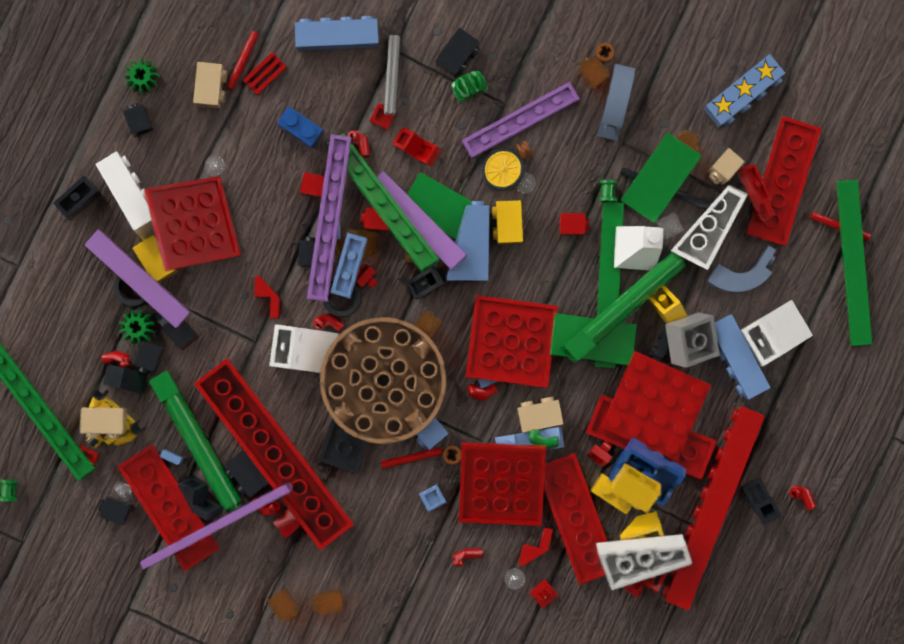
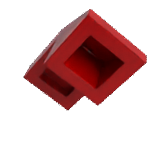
[392,127,442,167]
[254,276,281,319]
[518,527,553,566]

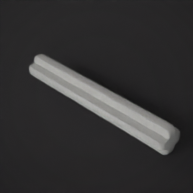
[384,35,400,115]

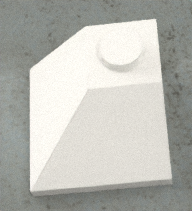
[614,226,663,271]

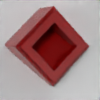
[273,509,301,538]

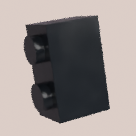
[435,27,480,78]
[53,175,102,221]
[225,450,269,497]

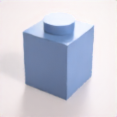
[416,418,448,450]

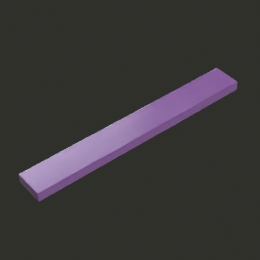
[307,134,352,302]
[140,483,293,569]

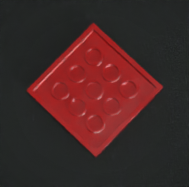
[144,176,241,271]
[465,295,558,388]
[601,351,711,461]
[459,442,546,526]

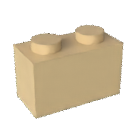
[193,62,227,108]
[707,148,745,185]
[517,397,563,433]
[80,408,127,438]

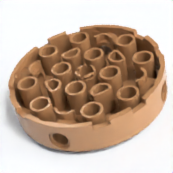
[320,317,446,443]

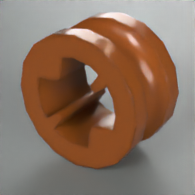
[595,43,614,63]
[516,140,533,161]
[443,446,461,464]

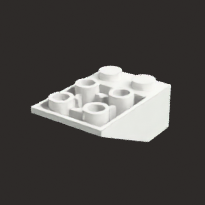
[740,300,813,367]
[270,325,339,373]

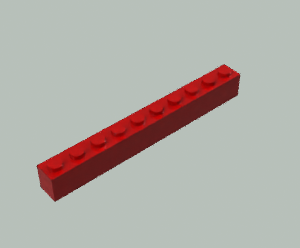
[662,406,765,610]

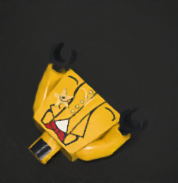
[86,385,146,449]

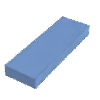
[330,233,368,299]

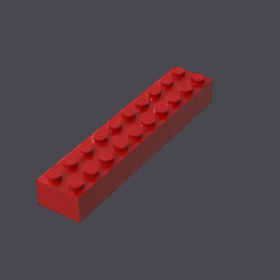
[194,358,355,550]

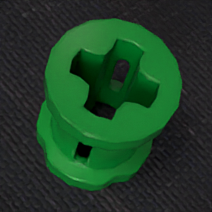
[599,180,618,203]
[0,479,18,502]

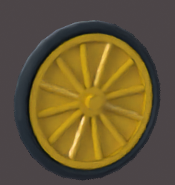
[482,149,525,191]

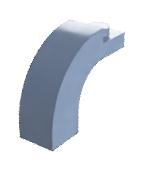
[597,64,635,141]
[706,246,776,293]

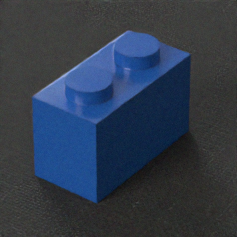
[277,106,324,149]

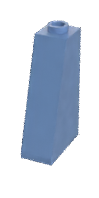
[445,201,489,281]

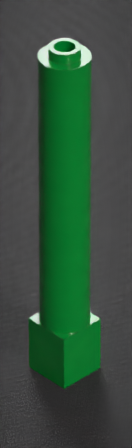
[561,252,686,363]
[149,371,242,512]

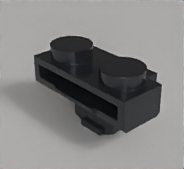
[649,327,671,363]

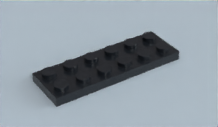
[318,374,389,474]

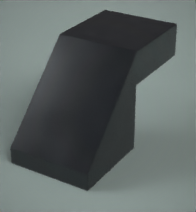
[154,311,199,351]
[179,476,222,521]
[741,478,782,525]

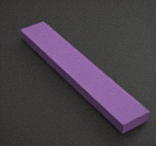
[462,82,580,159]
[377,171,467,271]
[85,229,191,328]

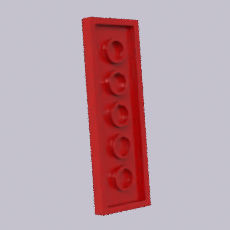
[746,116,822,246]
[585,395,717,480]
[117,444,220,572]
[544,453,608,585]

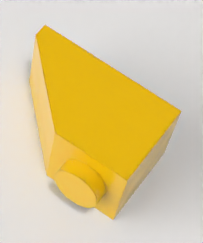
[648,285,687,324]
[620,511,664,541]

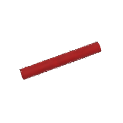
[226,31,259,90]
[810,212,871,241]
[381,447,443,469]

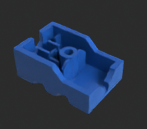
[609,438,686,507]

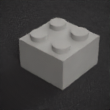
[665,312,720,368]

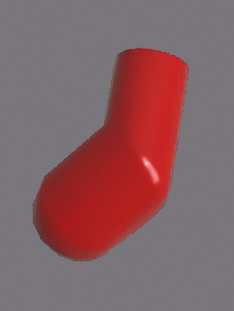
[347,130,370,158]
[313,313,345,332]
[102,351,131,368]
[467,383,499,401]
[789,485,817,510]
[250,495,281,516]
[452,548,483,566]

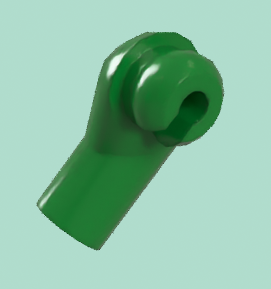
[528,429,559,449]

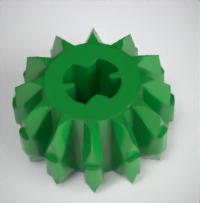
[123,58,159,94]
[451,71,487,102]
[119,310,155,345]

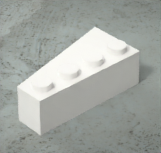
[96,151,156,241]
[671,185,748,270]
[596,535,692,590]

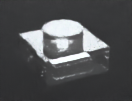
[656,212,684,240]

